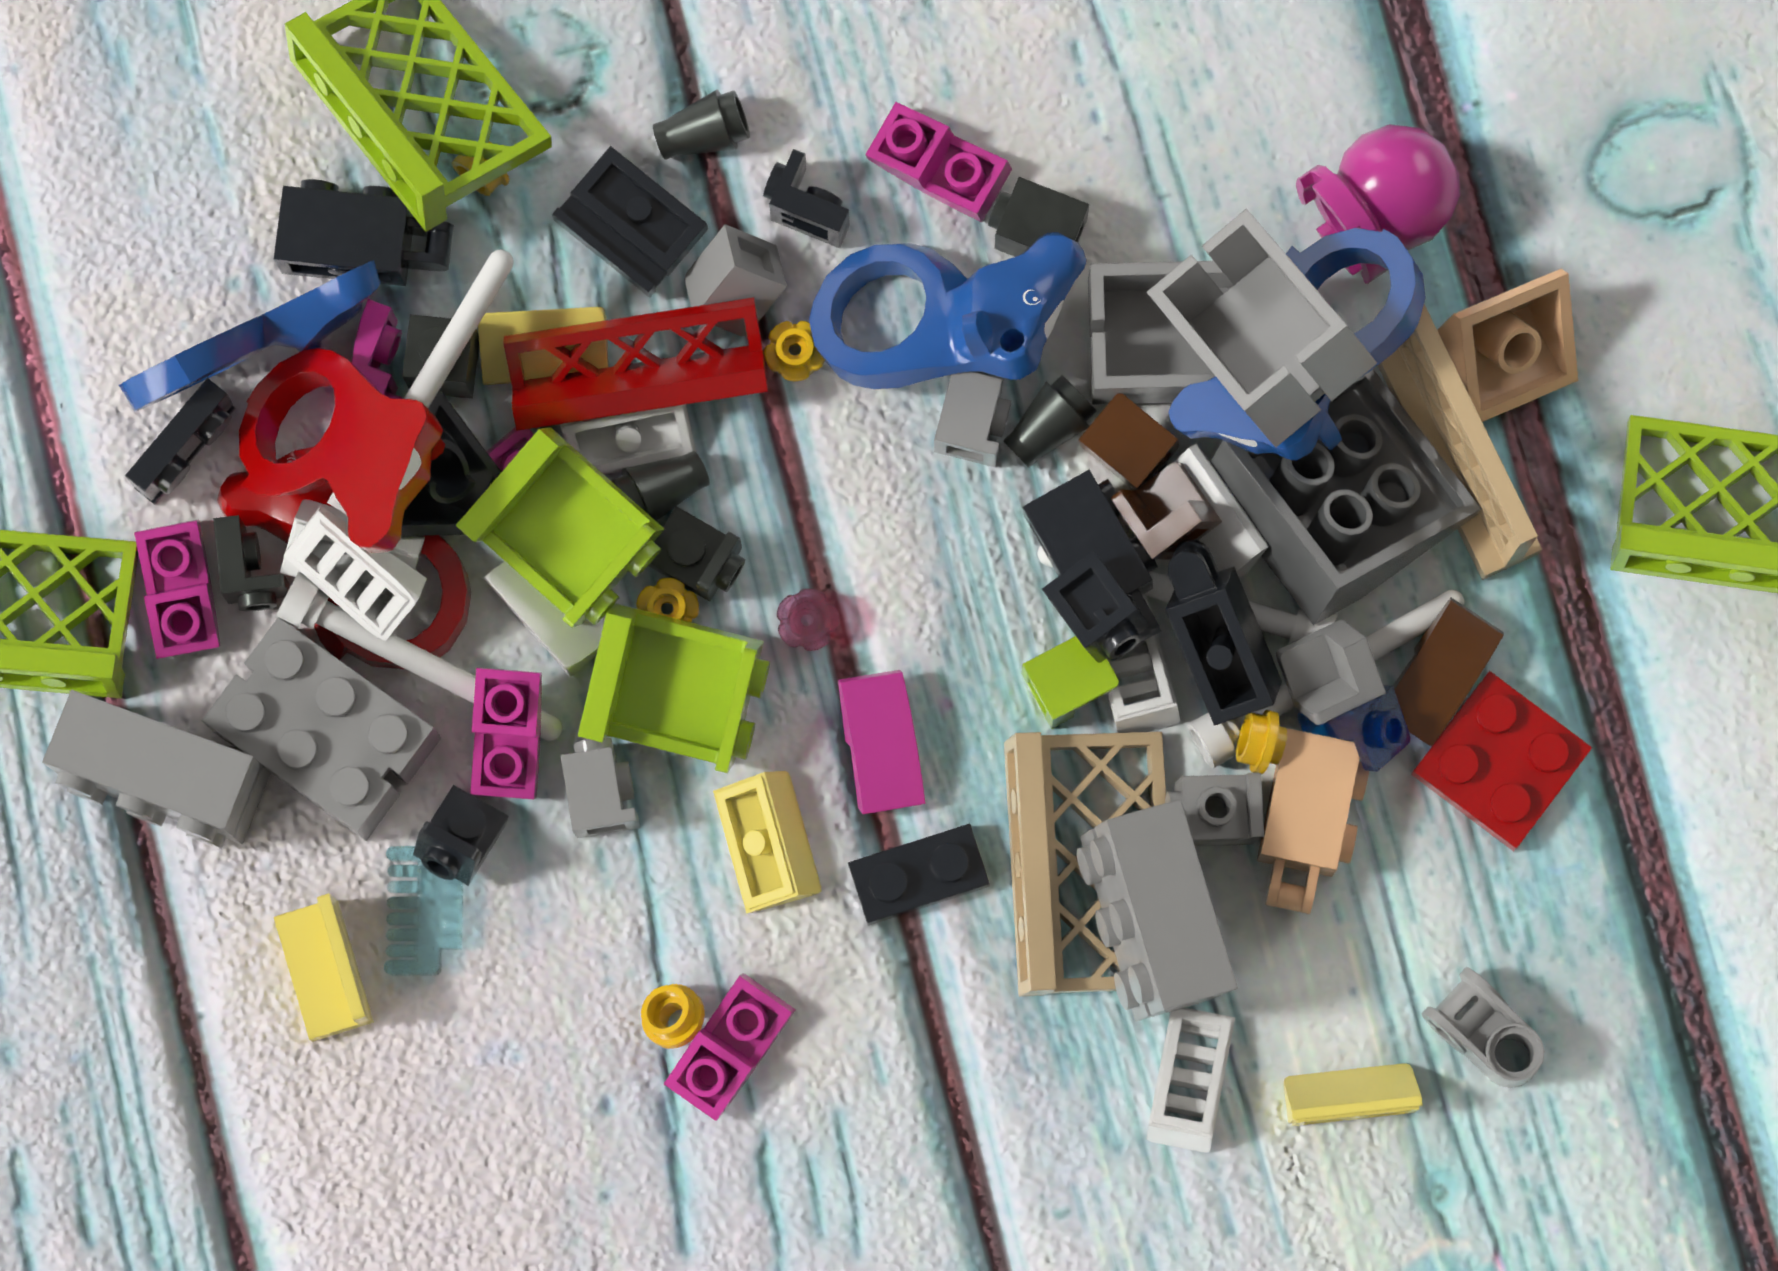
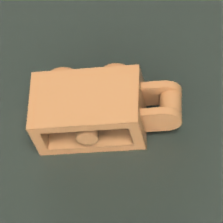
[1257,728,1370,914]

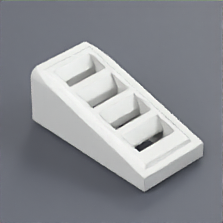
[283,506,427,642]
[1107,594,1180,733]
[1146,1008,1235,1152]

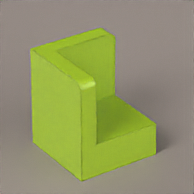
[1021,636,1119,729]

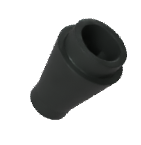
[653,89,750,160]
[1003,375,1097,468]
[611,451,710,521]

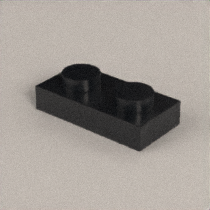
[848,823,990,926]

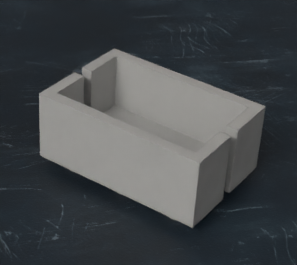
[1147,208,1377,448]
[1088,261,1234,405]
[201,617,441,841]
[42,690,271,849]
[1077,799,1238,1022]

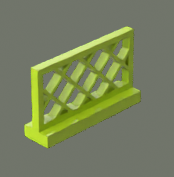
[284,0,552,232]
[1610,415,1778,593]
[0,530,139,698]

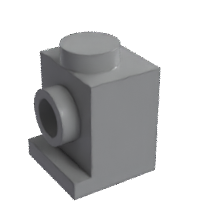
[934,372,1011,467]
[560,737,640,838]
[1165,773,1264,846]

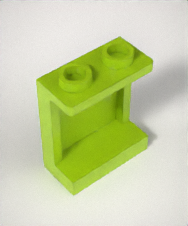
[456,427,665,628]
[578,603,770,774]

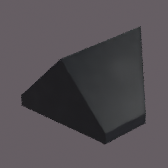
[401,390,501,536]

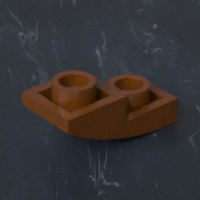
[1378,597,1504,747]

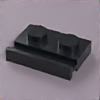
[552,146,708,298]
[125,377,236,505]

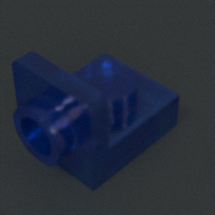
[1297,685,1411,772]

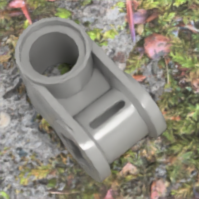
[1421,967,1545,1088]

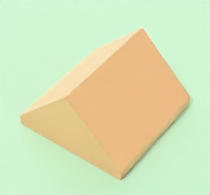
[1437,268,1578,422]

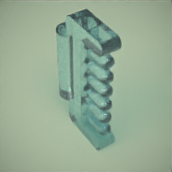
[384,846,463,976]

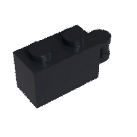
[273,179,454,287]
[1022,469,1161,644]
[1165,540,1282,726]

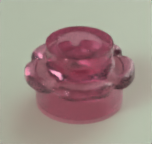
[776,589,839,651]

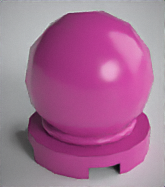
[1296,124,1460,284]

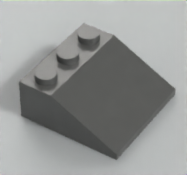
[1210,369,1482,625]

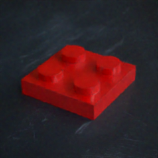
[1411,670,1593,852]

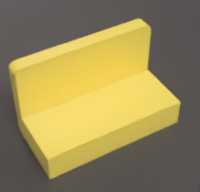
[273,893,374,1042]

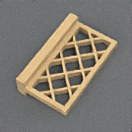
[1378,304,1542,580]
[1004,732,1166,997]

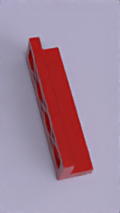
[503,297,768,431]

